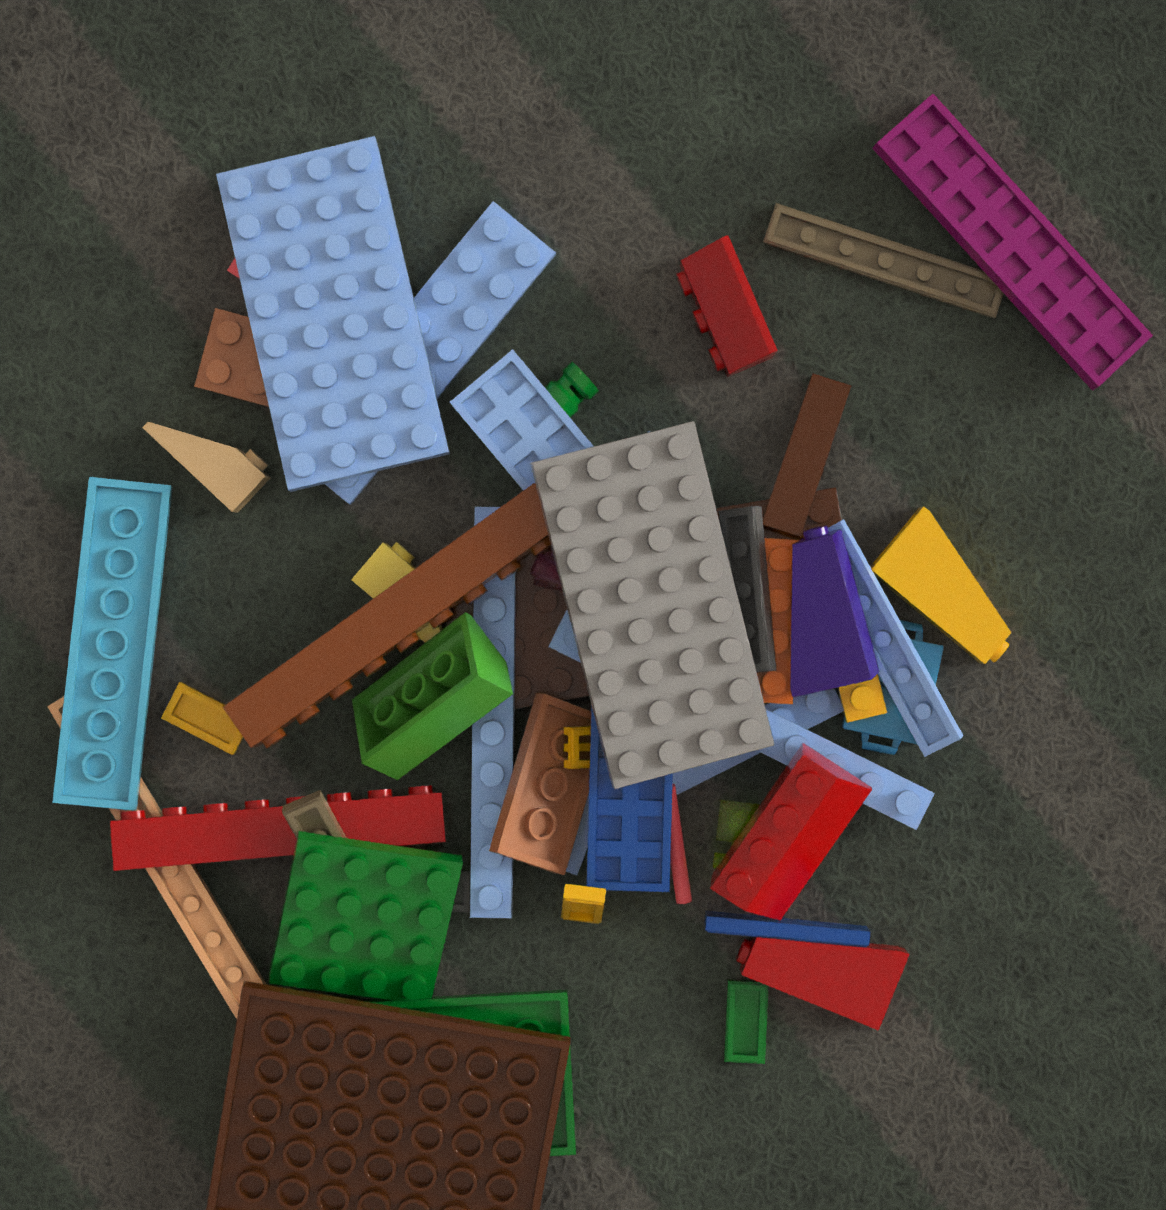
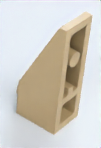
[142,422,271,513]

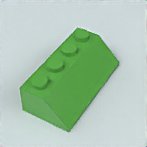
[352,612,513,780]

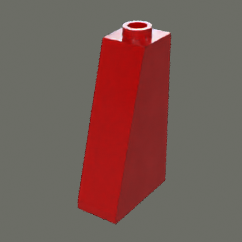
[736,937,910,1031]

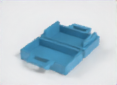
[842,620,944,755]

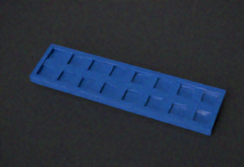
[587,706,673,892]

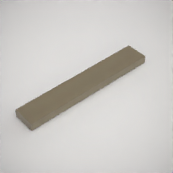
[763,203,1004,319]

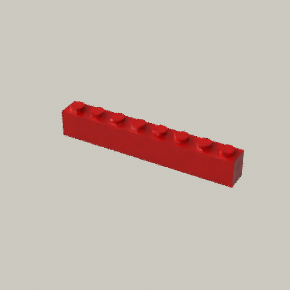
[110,785,446,871]

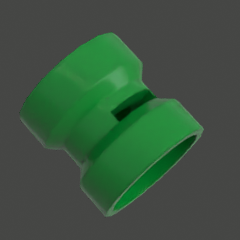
[545,362,599,418]

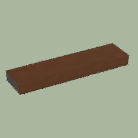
[763,373,851,540]

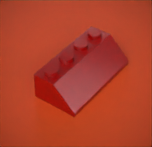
[710,743,872,920]

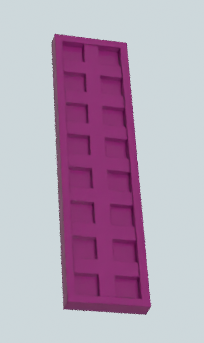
[872,94,1153,391]

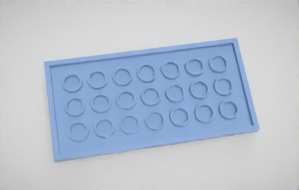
[216,136,450,492]

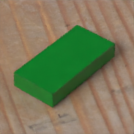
[724,979,768,1064]

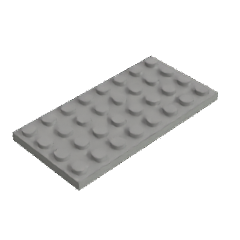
[530,421,774,789]

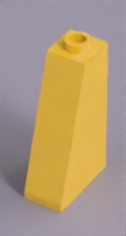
[870,506,1011,664]

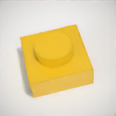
[838,674,887,723]

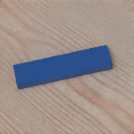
[704,911,871,947]

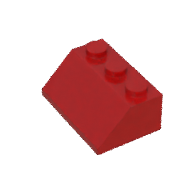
[676,235,778,377]

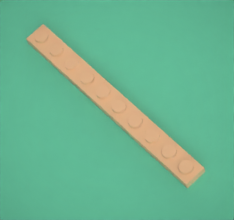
[47,696,267,1019]

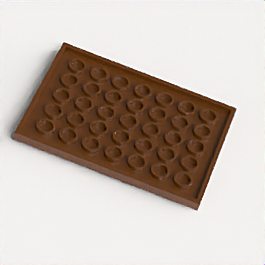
[206,981,571,1210]

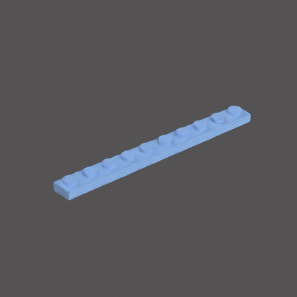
[470,507,516,918]
[548,610,935,830]

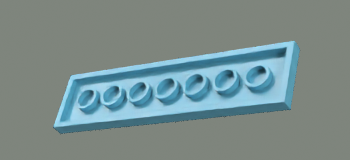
[52,477,173,811]

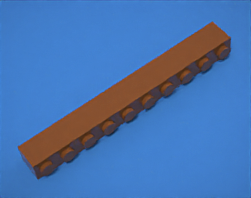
[223,483,551,749]

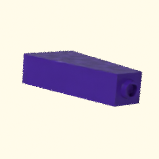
[790,525,880,698]

